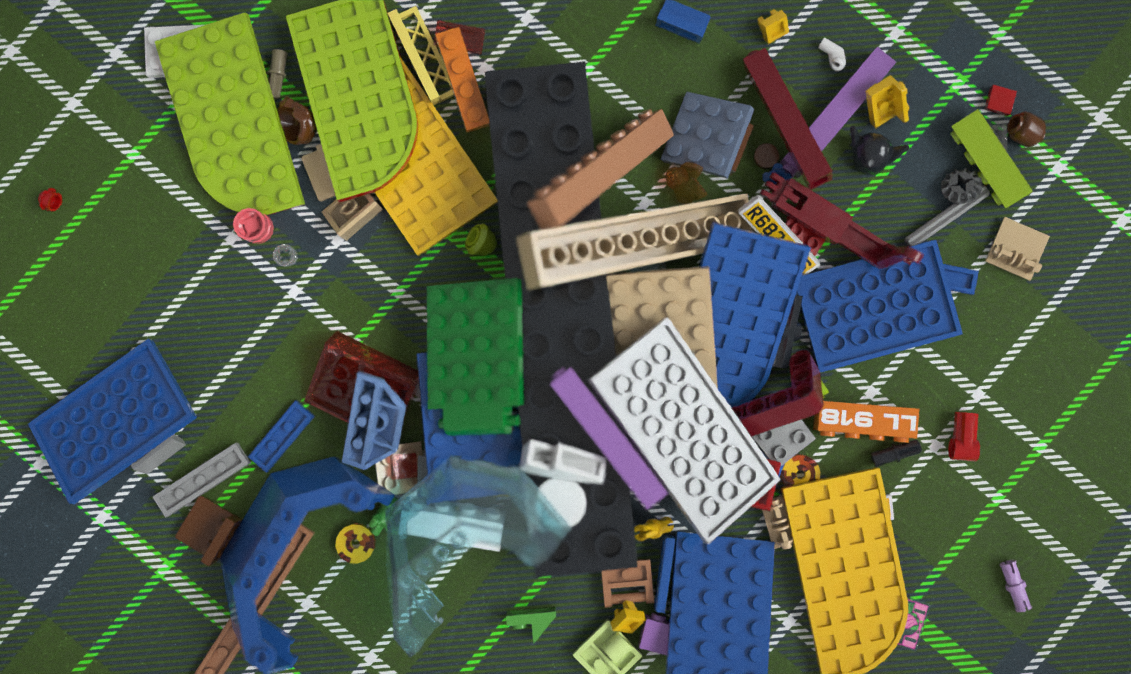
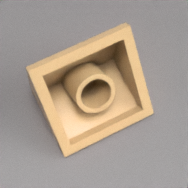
[322,194,383,241]

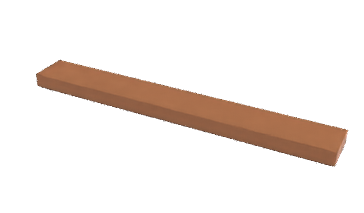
[194,524,315,674]

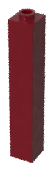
[743,48,832,190]

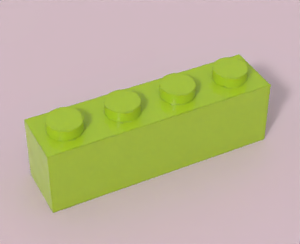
[950,109,1033,208]

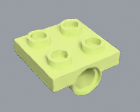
[572,619,642,674]

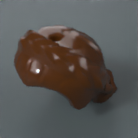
[277,96,317,145]

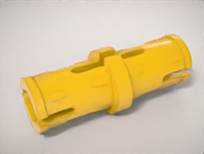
[634,517,674,541]

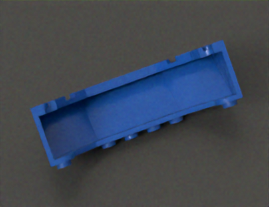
[220,456,395,674]

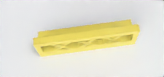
[388,6,454,105]

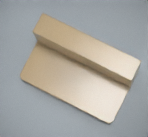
[302,144,336,201]

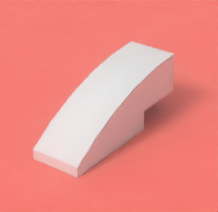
[519,440,607,484]

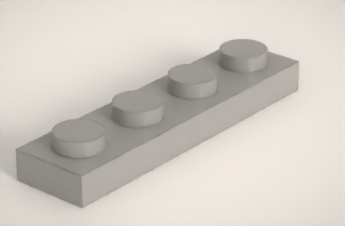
[153,443,251,518]

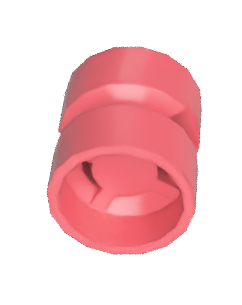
[233,208,274,244]

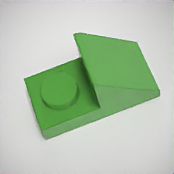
[506,607,556,643]

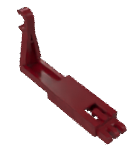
[759,172,924,269]

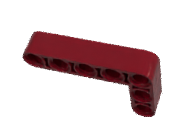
[731,350,824,437]

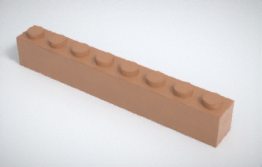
[528,109,674,230]

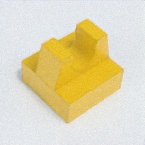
[757,9,789,44]
[610,600,646,634]

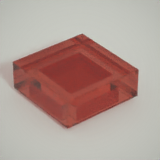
[390,453,418,480]

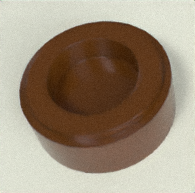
[753,143,779,169]

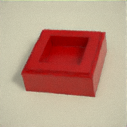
[984,85,1017,116]

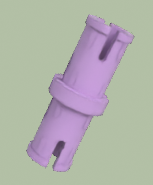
[1000,560,1032,612]

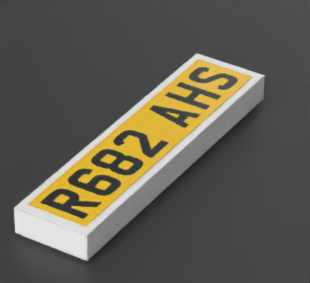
[738,195,820,276]

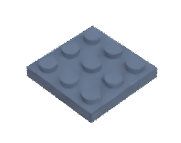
[661,92,754,179]

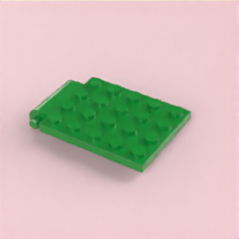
[427,278,523,436]

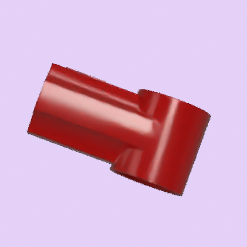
[948,412,980,462]

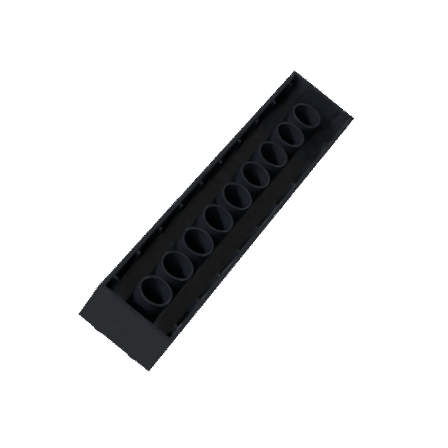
[485,61,638,578]

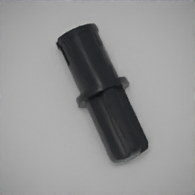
[870,440,922,467]

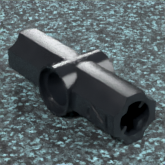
[773,294,803,369]

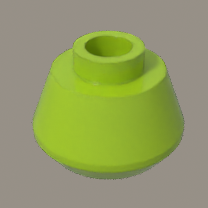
[465,224,497,256]

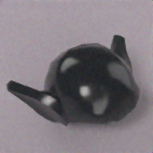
[850,126,909,175]

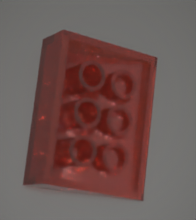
[304,331,419,423]

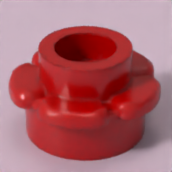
[38,188,62,211]

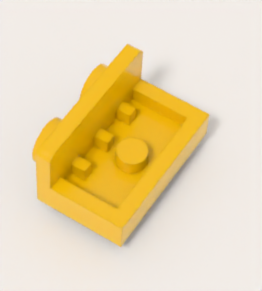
[865,75,909,128]

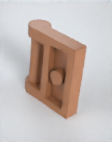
[601,559,654,608]

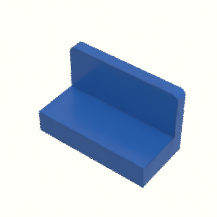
[655,0,711,44]

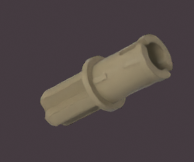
[266,49,288,100]

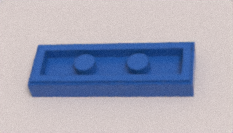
[248,400,315,473]
[654,535,675,613]

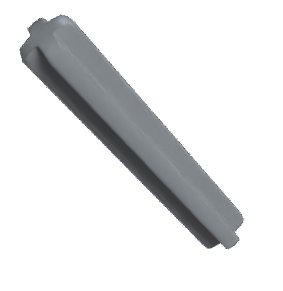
[904,185,990,247]

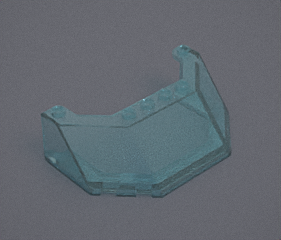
[385,455,571,657]

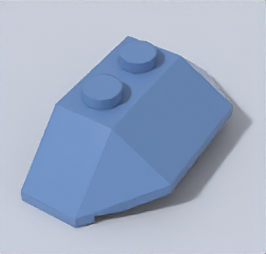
[342,371,406,470]

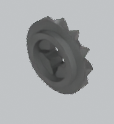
[941,167,982,204]

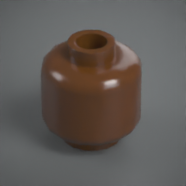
[1007,111,1046,147]

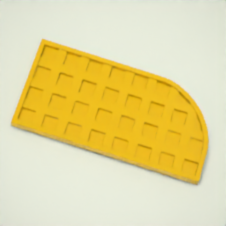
[375,57,498,256]
[781,467,908,674]

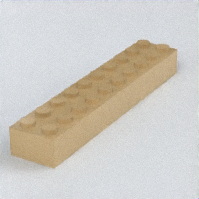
[516,194,755,290]

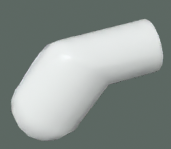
[818,37,846,71]

